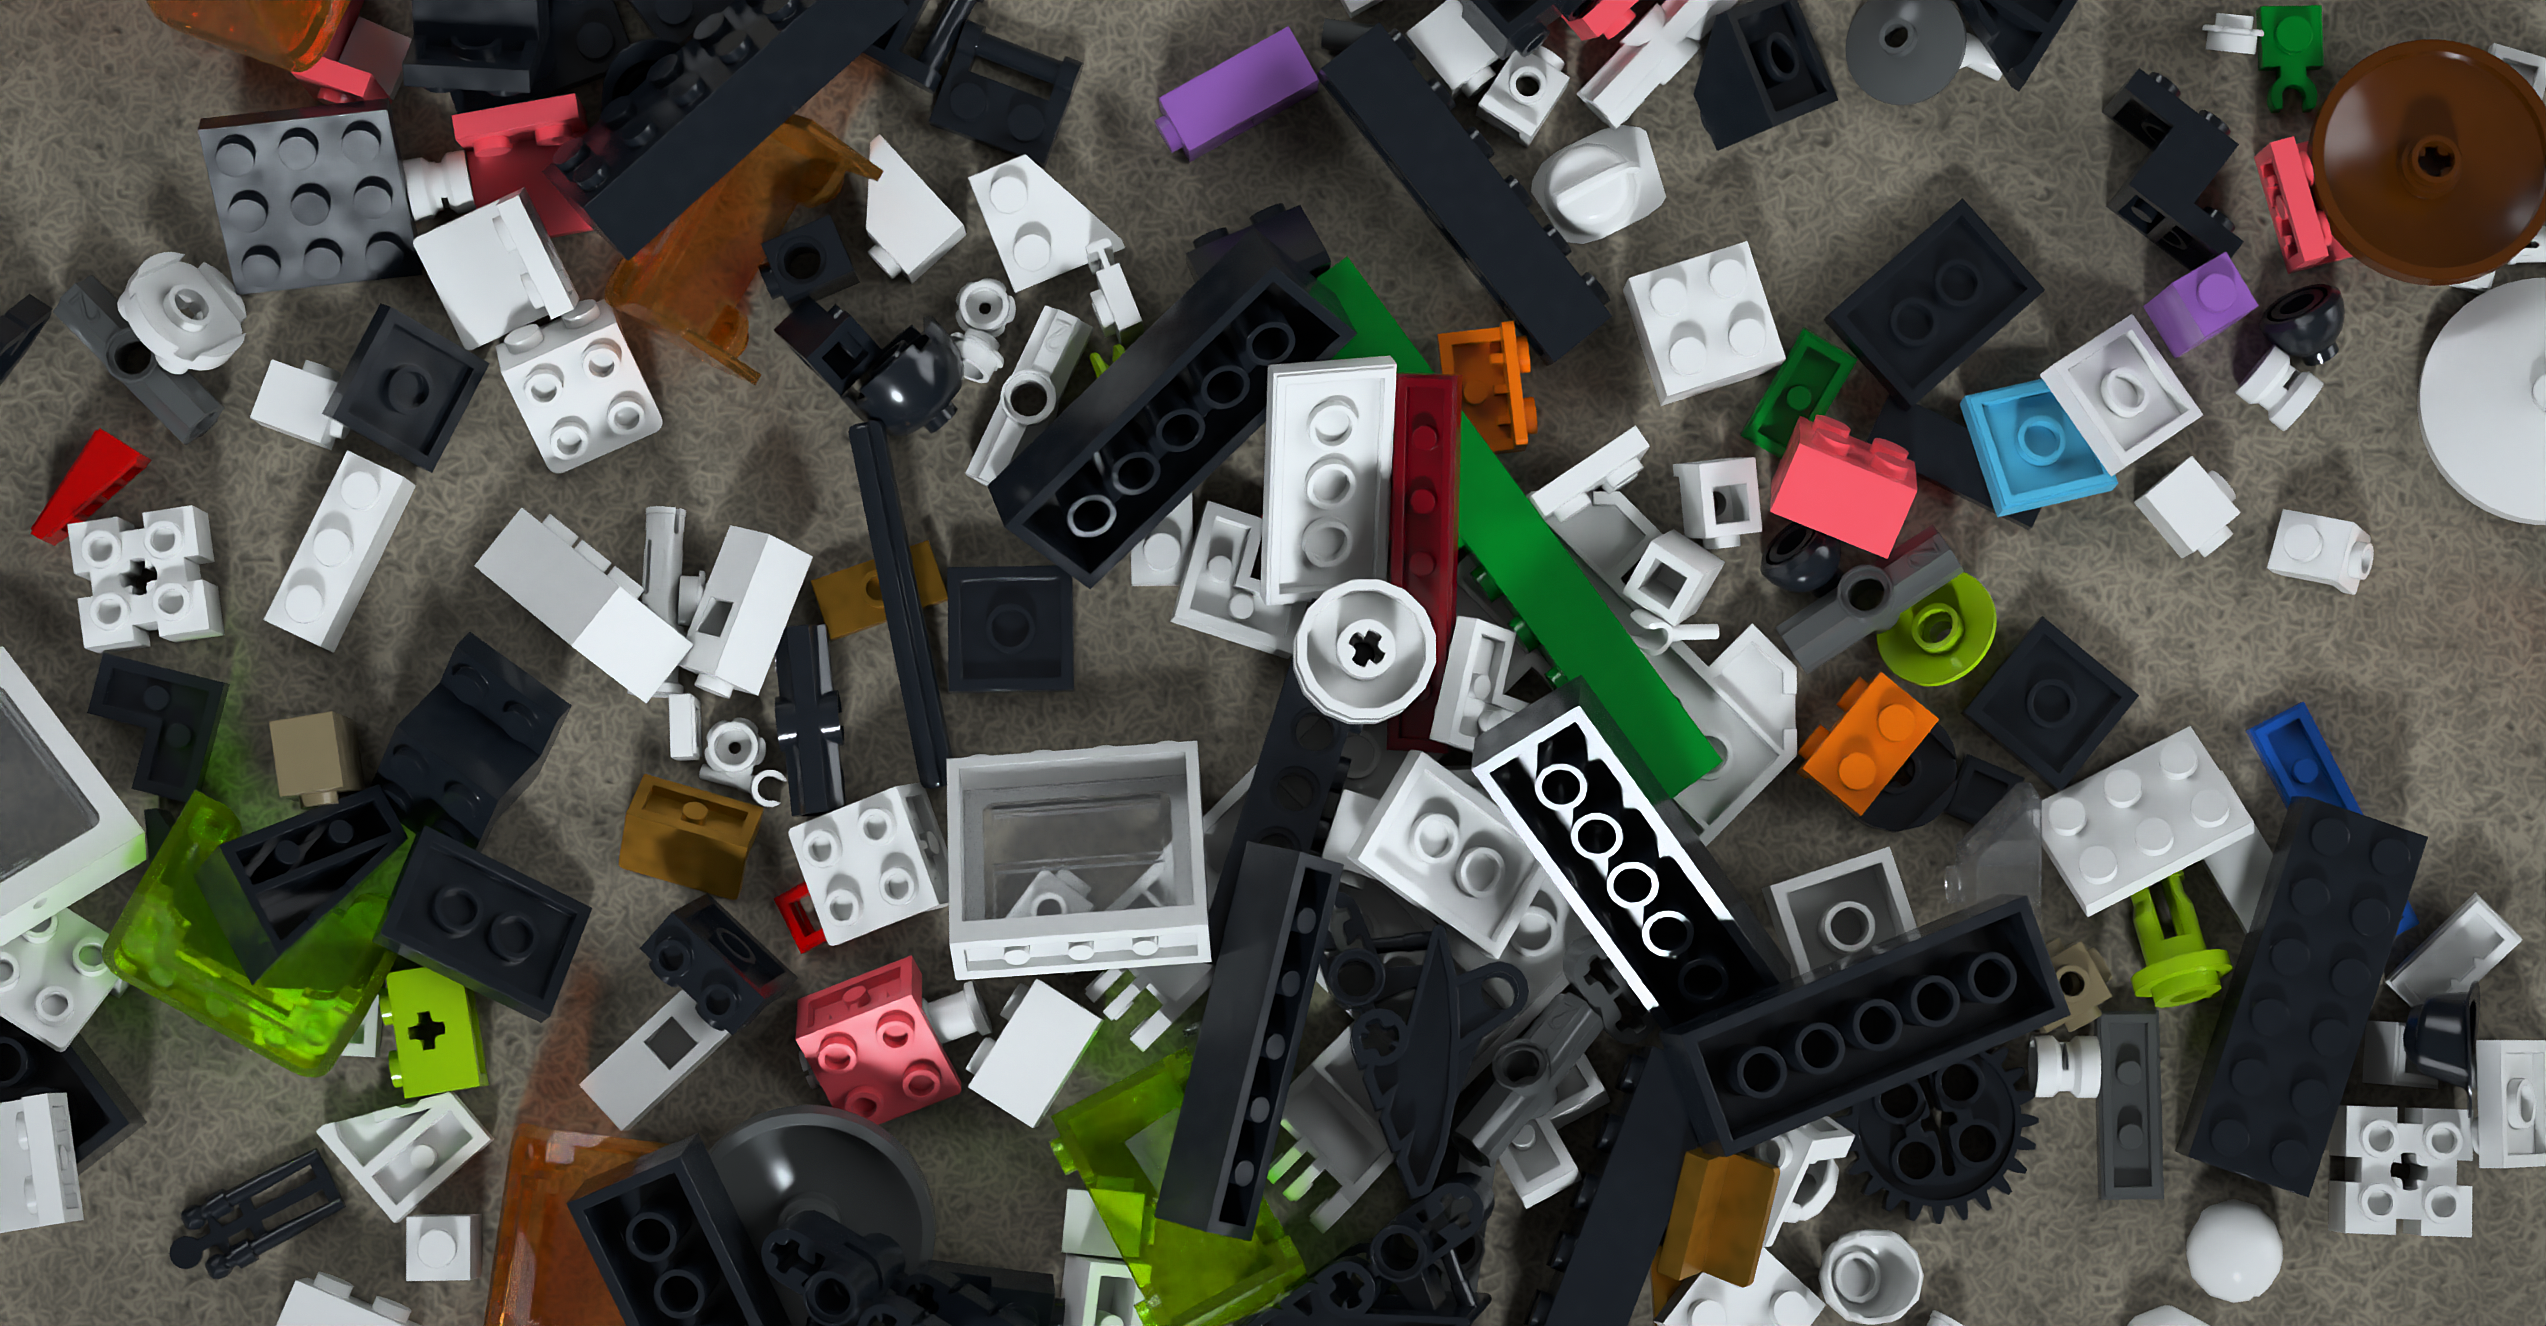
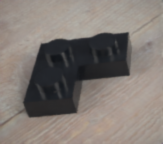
[87,653,230,805]

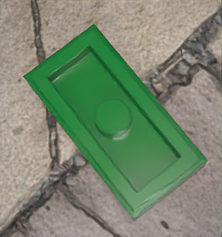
[1740,327,1858,459]

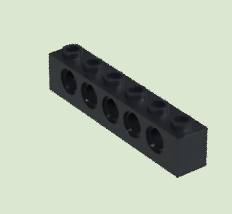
[1203,598,1375,967]

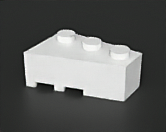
[474,508,694,703]

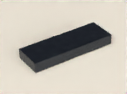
[1865,394,2042,530]

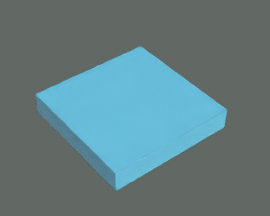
[1959,379,2118,517]

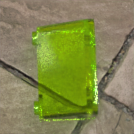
[101,789,398,1078]
[1049,1046,1309,1326]

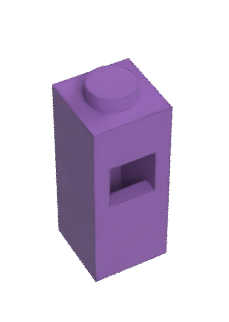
[1154,26,1319,162]
[2143,252,2259,359]

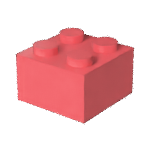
[1770,415,1918,559]

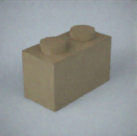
[269,711,365,809]

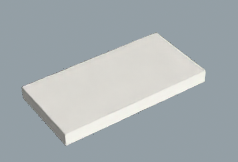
[1260,356,1397,606]

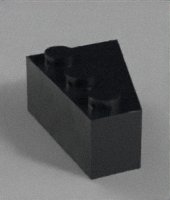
[193,784,408,986]

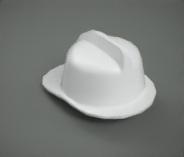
[1531,125,1666,244]

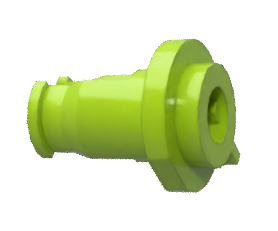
[2130,870,2233,1008]

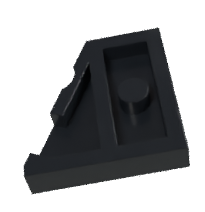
[1954,0,2078,92]

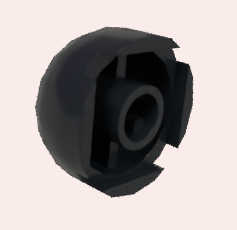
[839,315,964,436]

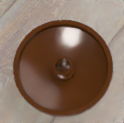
[2307,39,2546,286]

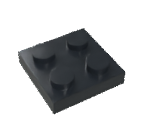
[322,303,490,473]
[947,565,1074,693]
[1960,616,2139,793]

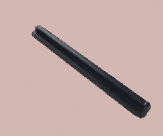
[848,420,953,788]

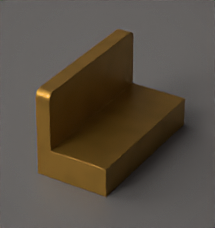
[618,774,764,900]
[1657,1147,1780,1288]

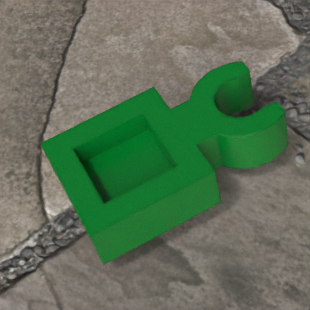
[2256,5,2324,113]

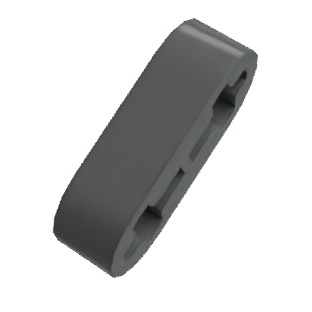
[1563,935,1657,1044]

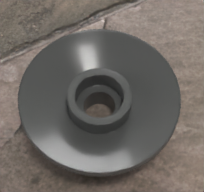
[1845,0,1967,105]

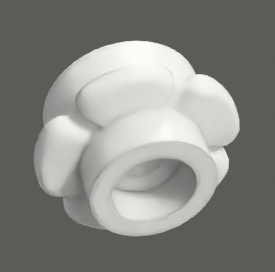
[2202,13,2264,54]
[955,278,1016,338]
[950,328,1004,383]
[678,571,707,626]
[704,717,766,779]

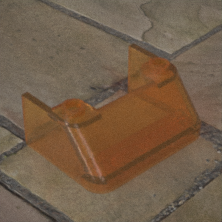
[605,114,884,385]

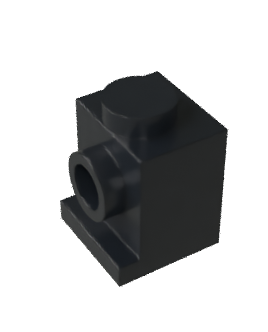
[774,295,885,397]

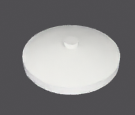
[2417,278,2546,525]

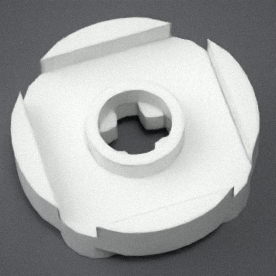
[117,252,247,374]

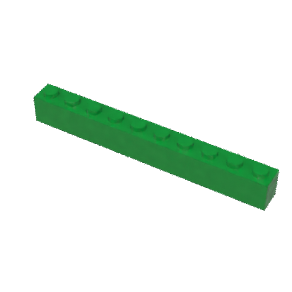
[1316,256,1723,799]

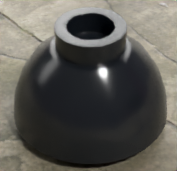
[2259,284,2345,366]
[1760,521,1844,598]

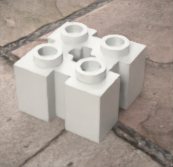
[67,505,225,654]
[2328,1105,2473,1237]

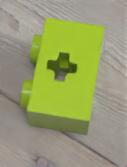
[379,967,489,1099]

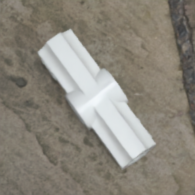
[1576,0,1738,130]
[965,305,1094,487]

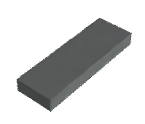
[2094,1010,2164,1200]

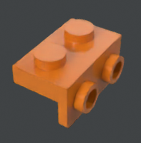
[1437,321,1538,455]
[1796,672,1939,817]

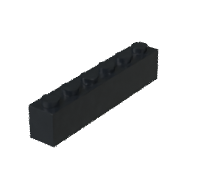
[1317,22,1612,366]
[1154,841,1344,1241]

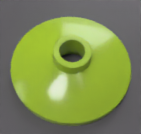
[1877,572,1997,686]

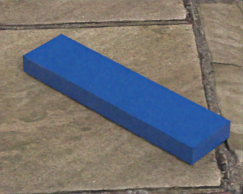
[2245,702,2420,936]

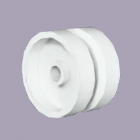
[1293,579,1436,724]

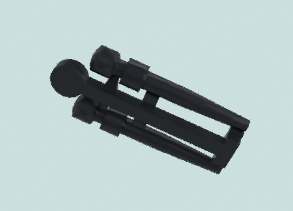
[169,1148,346,1279]

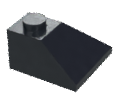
[1693,0,1838,151]

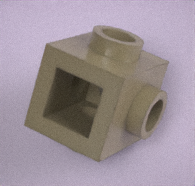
[2034,937,2113,1033]

